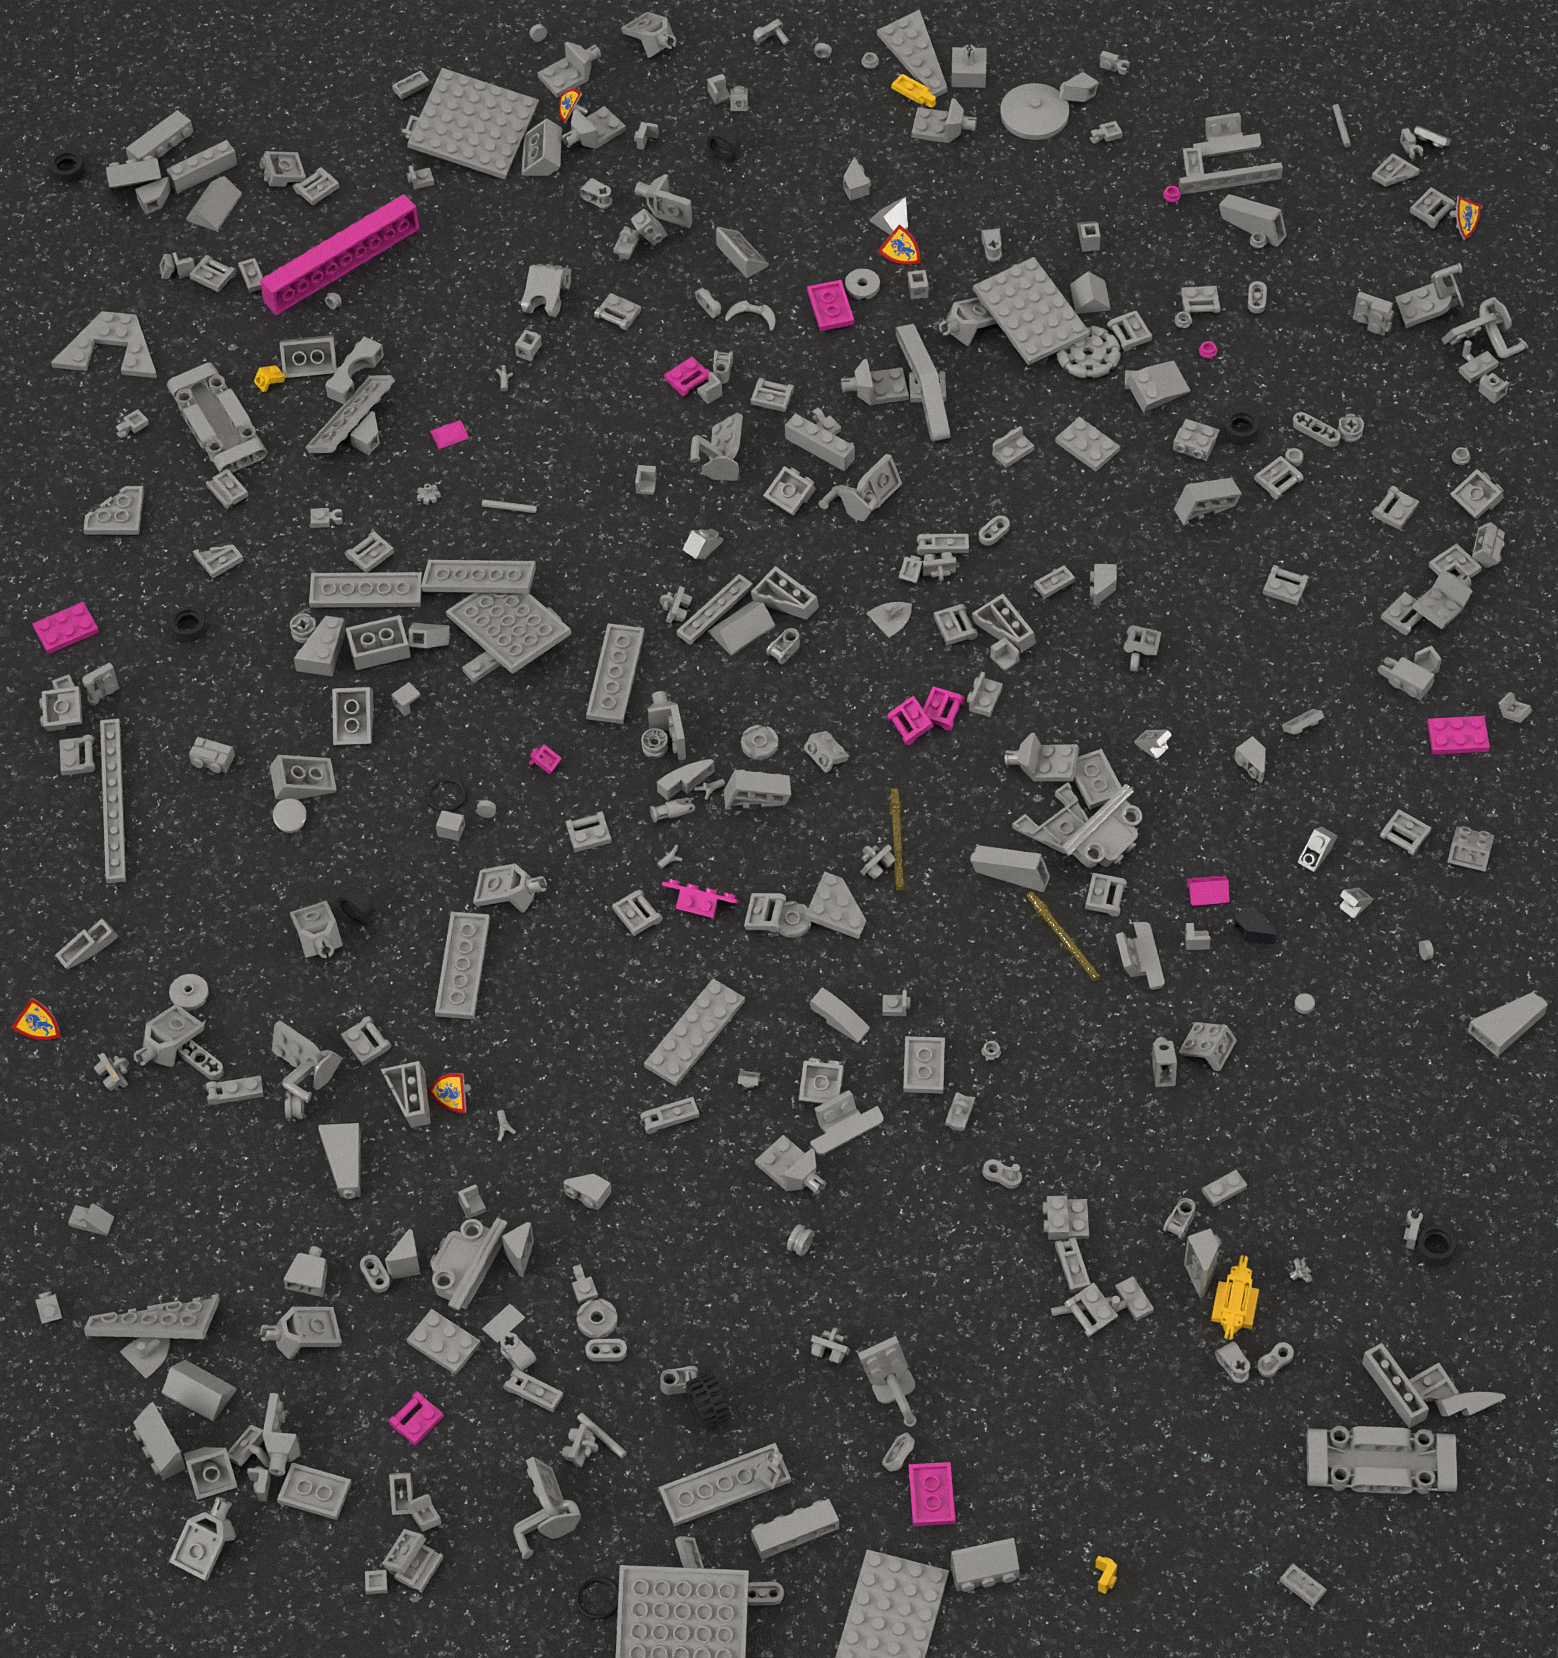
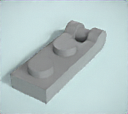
[917,534,969,556]
[206,1076,264,1105]
[640,1097,699,1134]
[1055,1237,1091,1293]
[503,1369,563,1412]

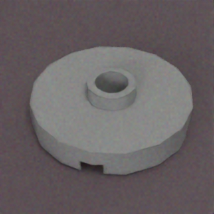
[169,974,209,1011]

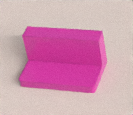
[1187,875,1230,906]

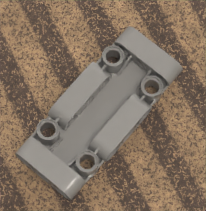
[167,363,267,473]
[1307,1426,1457,1494]

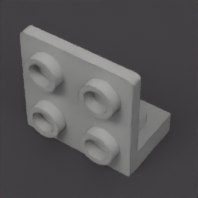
[1448,826,1494,871]
[1179,1022,1237,1071]

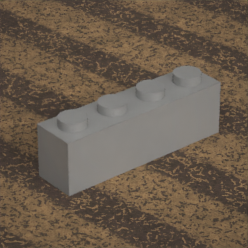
[126,110,193,162]
[166,140,237,194]
[785,413,855,471]
[1362,1343,1429,1428]
[751,1499,839,1560]

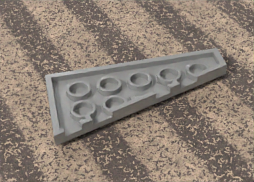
[877,9,947,97]
[84,1294,220,1339]

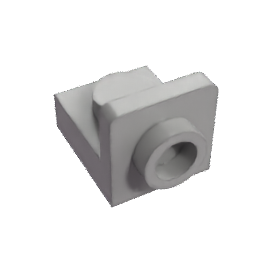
[407,166,434,190]
[898,555,923,584]
[883,990,910,1016]
[247,1467,271,1502]

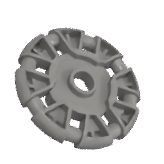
[1057,325,1121,378]

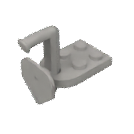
[1395,263,1464,328]
[1442,297,1528,358]
[690,412,743,481]
[819,454,902,521]
[272,1020,342,1103]
[858,1336,916,1427]
[513,1457,581,1559]

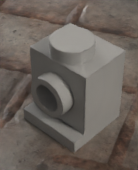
[908,270,929,299]
[515,330,542,362]
[1479,373,1509,404]

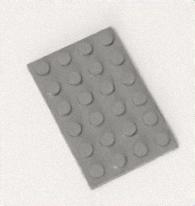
[973,257,1090,365]
[446,592,572,674]
[835,1550,949,1658]

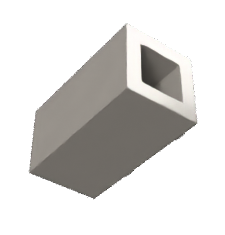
[631,209,667,245]

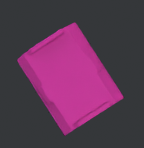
[430,420,469,449]

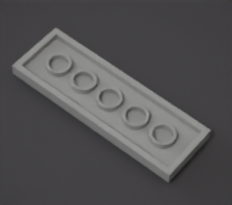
[305,375,395,453]
[421,560,536,593]
[309,572,422,608]
[586,623,645,724]
[435,912,490,1019]
[644,979,745,1086]
[658,1443,791,1527]

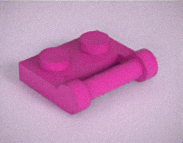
[664,357,710,396]
[923,686,965,730]
[887,695,934,745]
[388,1391,444,1446]

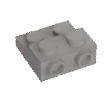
[260,151,306,187]
[1353,292,1394,336]
[1173,419,1220,461]
[763,466,816,516]
[1450,469,1504,519]
[39,686,82,731]
[799,1058,844,1104]
[1043,1196,1089,1240]

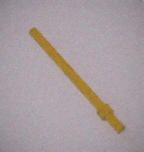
[890,788,904,891]
[1027,891,1100,981]

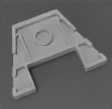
[1012,782,1088,854]

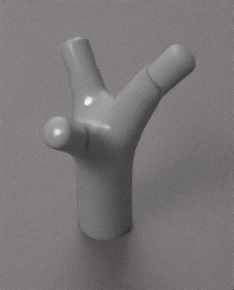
[496,365,513,391]
[694,779,725,800]
[657,845,682,869]
[497,1110,516,1141]

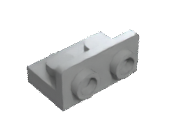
[992,426,1034,468]
[967,672,1003,717]
[382,1529,426,1576]

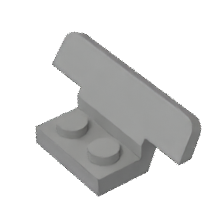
[1193,113,1261,158]
[1116,922,1165,990]
[810,1090,884,1155]

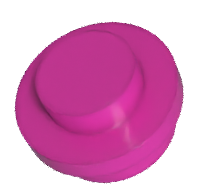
[1163,186,1181,202]
[1199,341,1217,359]

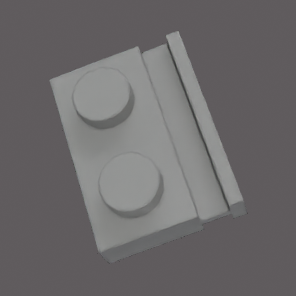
[206,469,249,509]
[395,1545,443,1593]

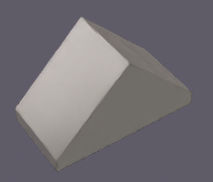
[389,1473,413,1515]

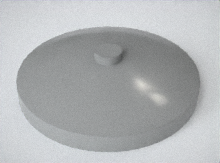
[1000,83,1069,140]

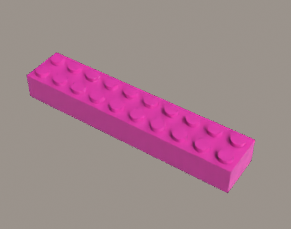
[260,194,419,315]

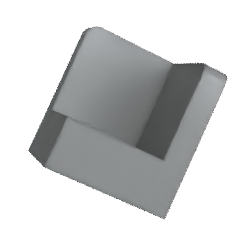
[707,74,730,104]
[172,252,195,279]
[697,372,722,404]
[635,465,657,495]
[990,637,1020,671]
[1414,645,1441,674]
[391,682,420,716]
[436,811,465,841]
[1185,923,1211,950]
[458,1184,486,1219]

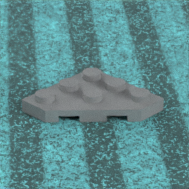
[84,486,144,535]
[804,872,866,939]

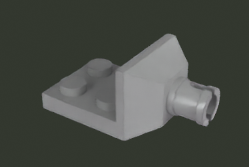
[621,12,676,58]
[538,42,601,98]
[911,98,977,143]
[561,106,626,149]
[635,174,692,228]
[939,297,998,346]
[841,359,909,405]
[1412,570,1473,629]
[648,691,686,760]
[1005,733,1079,781]
[473,864,547,913]
[290,901,343,958]
[134,1004,205,1067]
[755,1135,827,1195]
[260,1307,342,1359]
[262,1393,301,1476]
[169,1497,236,1580]

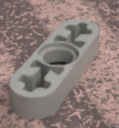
[1293,412,1341,447]
[177,1039,224,1080]

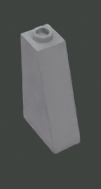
[1219,194,1287,247]
[971,845,1050,892]
[1468,992,1548,1057]
[319,1123,361,1199]

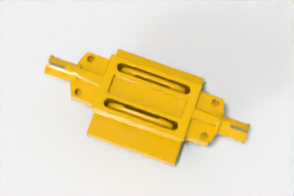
[1211,1255,1259,1340]

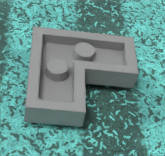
[1429,543,1482,579]

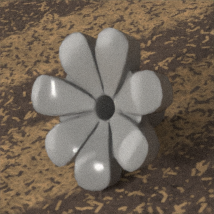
[417,484,441,505]
[1290,1258,1312,1282]

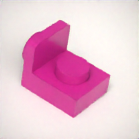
[529,744,562,774]

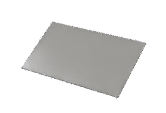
[482,1304,525,1343]

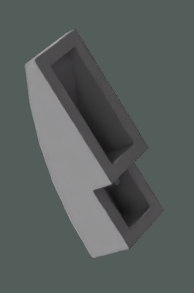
[657,759,715,801]
[55,919,119,969]
[810,987,870,1043]
[1435,1392,1506,1416]

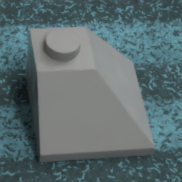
[184,1447,237,1500]

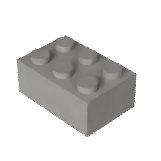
[346,615,410,670]

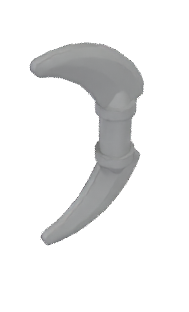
[725,300,775,331]

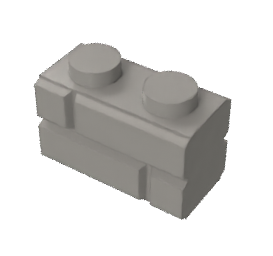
[1472,523,1505,568]
[189,737,235,773]

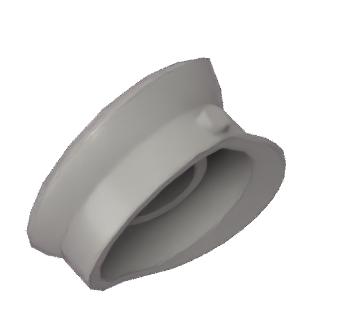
[273,798,306,833]

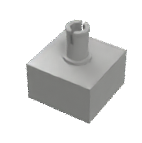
[951,45,986,88]

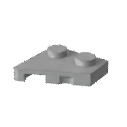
[1371,153,1420,187]
[193,545,244,578]
[1409,1363,1459,1402]

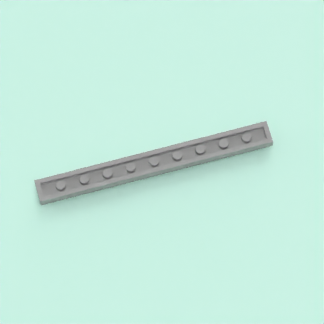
[100,719,126,883]

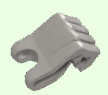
[521,264,571,317]

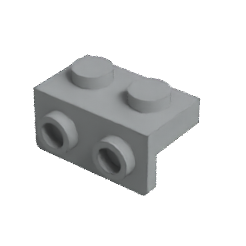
[804,731,849,773]

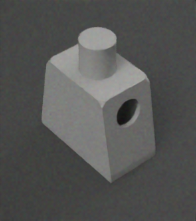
[1152,1037,1177,1087]
[284,1246,327,1297]

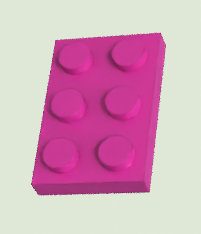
[807,280,854,331]
[32,602,99,654]
[1427,716,1490,754]
[909,1462,955,1526]

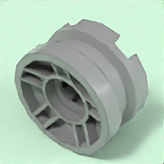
[1338,414,1364,442]
[290,613,317,643]
[641,728,668,758]
[285,1091,304,1119]
[787,1224,814,1256]

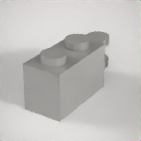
[1377,657,1434,700]

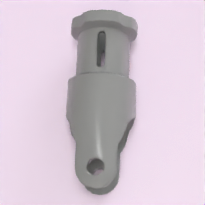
[650,798,695,823]

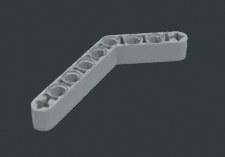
[896,324,950,442]

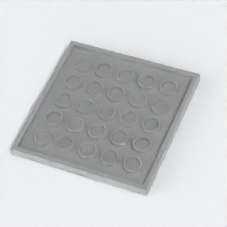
[407,68,539,179]
[616,1565,749,1658]

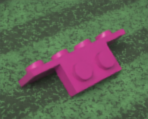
[662,879,740,918]

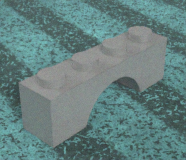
[325,337,384,404]

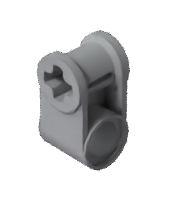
[579,178,612,209]
[981,228,1002,262]
[713,350,733,384]
[766,628,800,664]
[1163,1198,1195,1239]
[500,1332,537,1372]
[1215,1342,1250,1383]
[660,1366,698,1395]

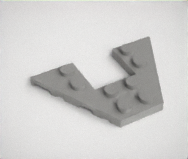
[51,311,157,378]

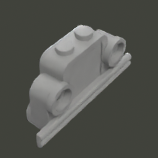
[1061,784,1142,867]
[430,1218,508,1310]

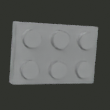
[1055,417,1120,472]
[1074,749,1122,809]
[903,1036,945,1094]
[406,1309,481,1375]
[277,1463,352,1520]

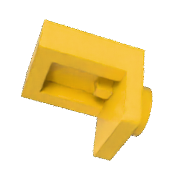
[254,365,286,392]
[1095,1556,1117,1594]

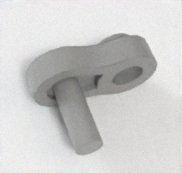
[753,19,789,45]
[982,1159,1022,1189]
[1257,1342,1294,1378]

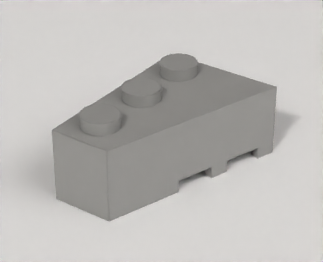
[1174,478,1242,525]
[751,566,819,620]
[972,594,1036,653]
[294,616,346,676]
[724,770,791,810]
[381,1061,431,1128]

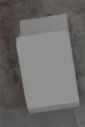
[1134,730,1172,759]
[1340,888,1374,918]
[68,1203,114,1236]

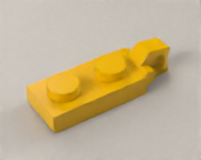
[891,74,936,108]

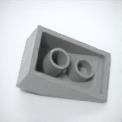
[1127,360,1190,413]
[332,687,374,745]
[270,755,337,800]

